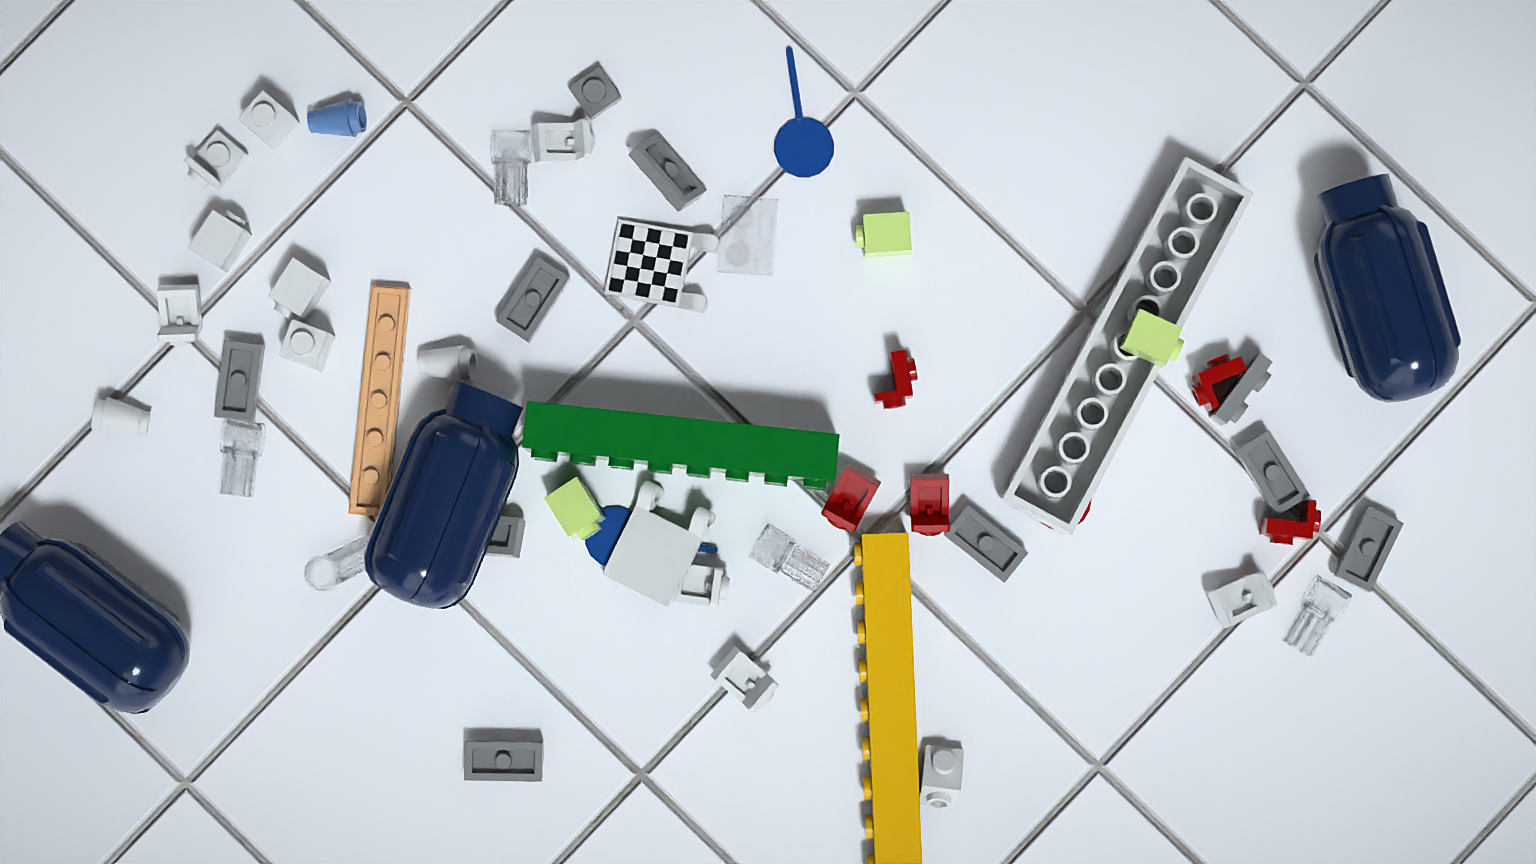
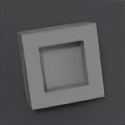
[568,66,622,121]
[485,516,526,559]

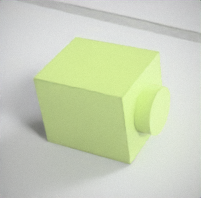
[855,212,912,258]
[1119,309,1185,367]
[544,477,606,540]

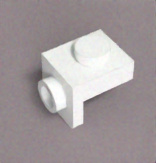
[532,119,595,163]
[157,284,203,346]
[673,565,730,607]
[1207,571,1278,629]
[710,646,779,714]
[919,745,964,810]

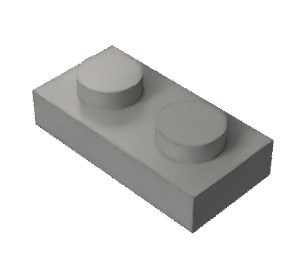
[628,133,707,212]
[496,257,571,343]
[214,340,265,422]
[1209,353,1273,426]
[1234,430,1310,516]
[943,505,1029,583]
[1333,506,1404,593]
[464,741,544,782]

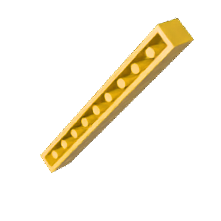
[854,532,922,864]

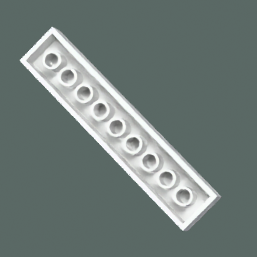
[1000,156,1254,536]

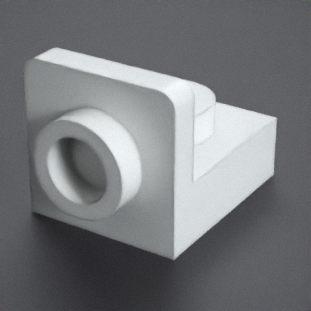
[183,130,249,190]

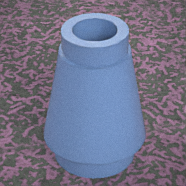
[307,99,367,137]

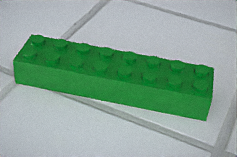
[522,401,840,491]

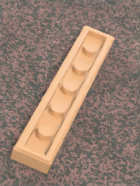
[348,285,411,516]

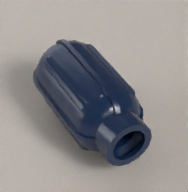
[1314,173,1462,403]
[364,380,523,609]
[0,521,191,714]

